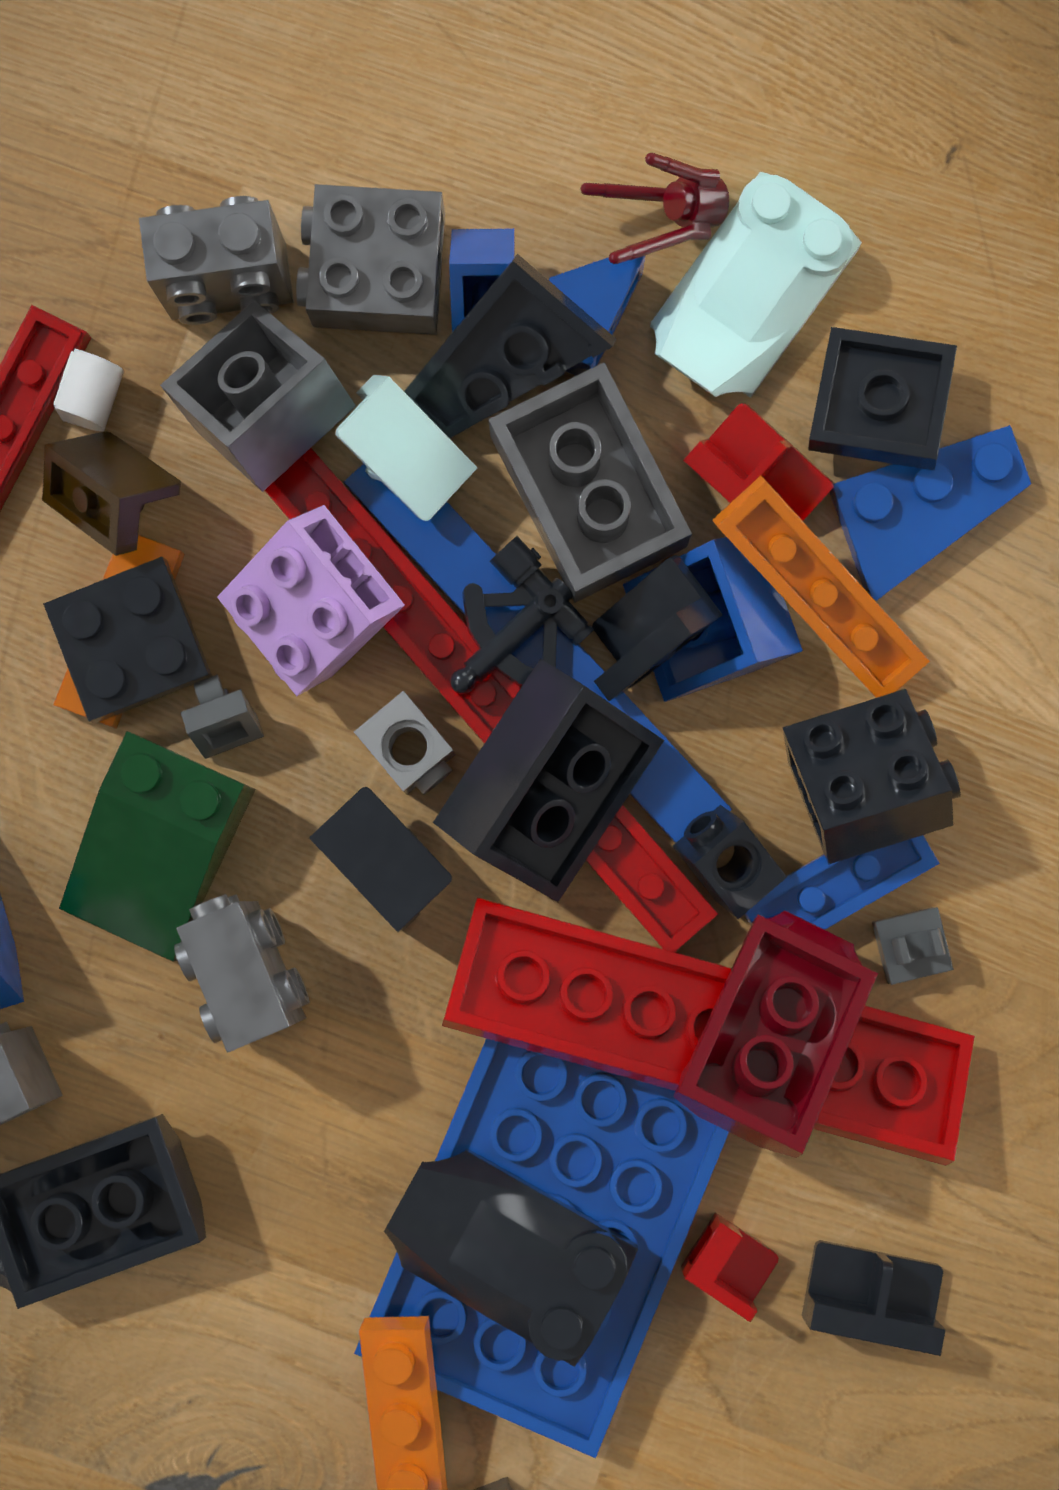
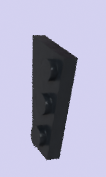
[404,254,616,439]

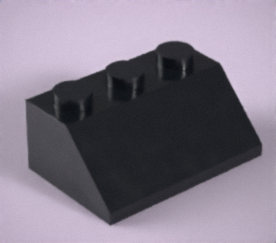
[433,658,665,902]

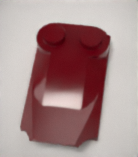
[673,910,878,1158]

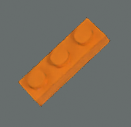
[359,1316,448,1490]

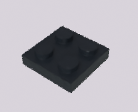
[808,327,957,470]
[43,557,212,724]

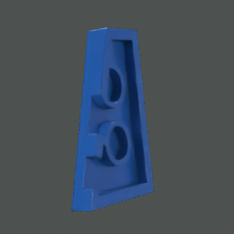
[830,425,1031,601]

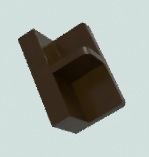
[42,431,181,556]

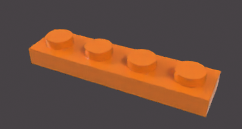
[712,476,930,698]

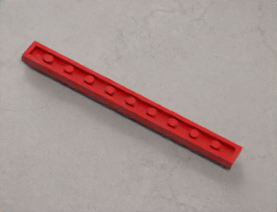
[264,448,718,952]

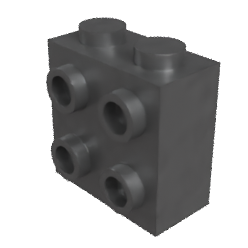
[296,184,445,335]
[139,196,294,325]
[174,894,310,1053]

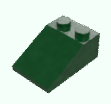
[59,731,256,962]

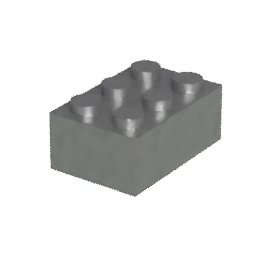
[489,362,692,603]

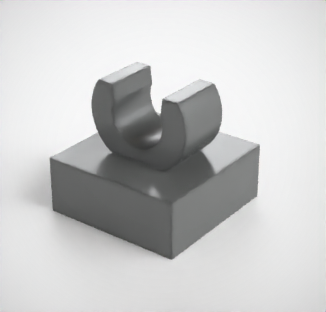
[181,674,264,759]
[872,907,954,985]

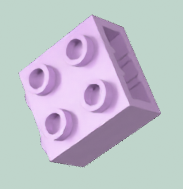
[217,505,405,696]

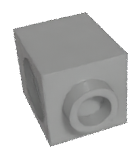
[354,691,456,795]

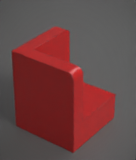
[680,1212,779,1322]

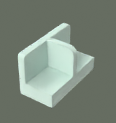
[335,375,478,521]

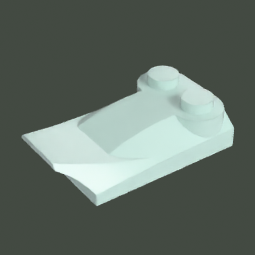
[650,172,862,398]

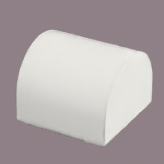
[53,348,124,431]

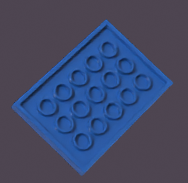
[354,1039,729,1459]

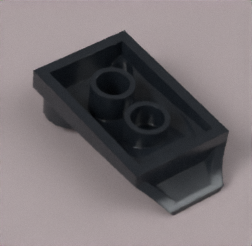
[0,1114,206,1309]
[384,1148,638,1367]

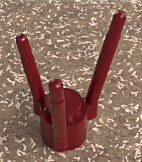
[580,153,729,264]

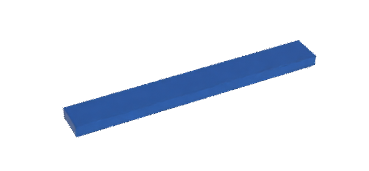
[344,464,732,843]

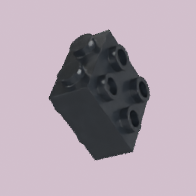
[782,689,961,865]

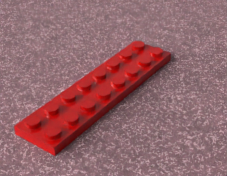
[442,898,975,1166]

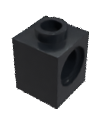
[672,805,787,919]

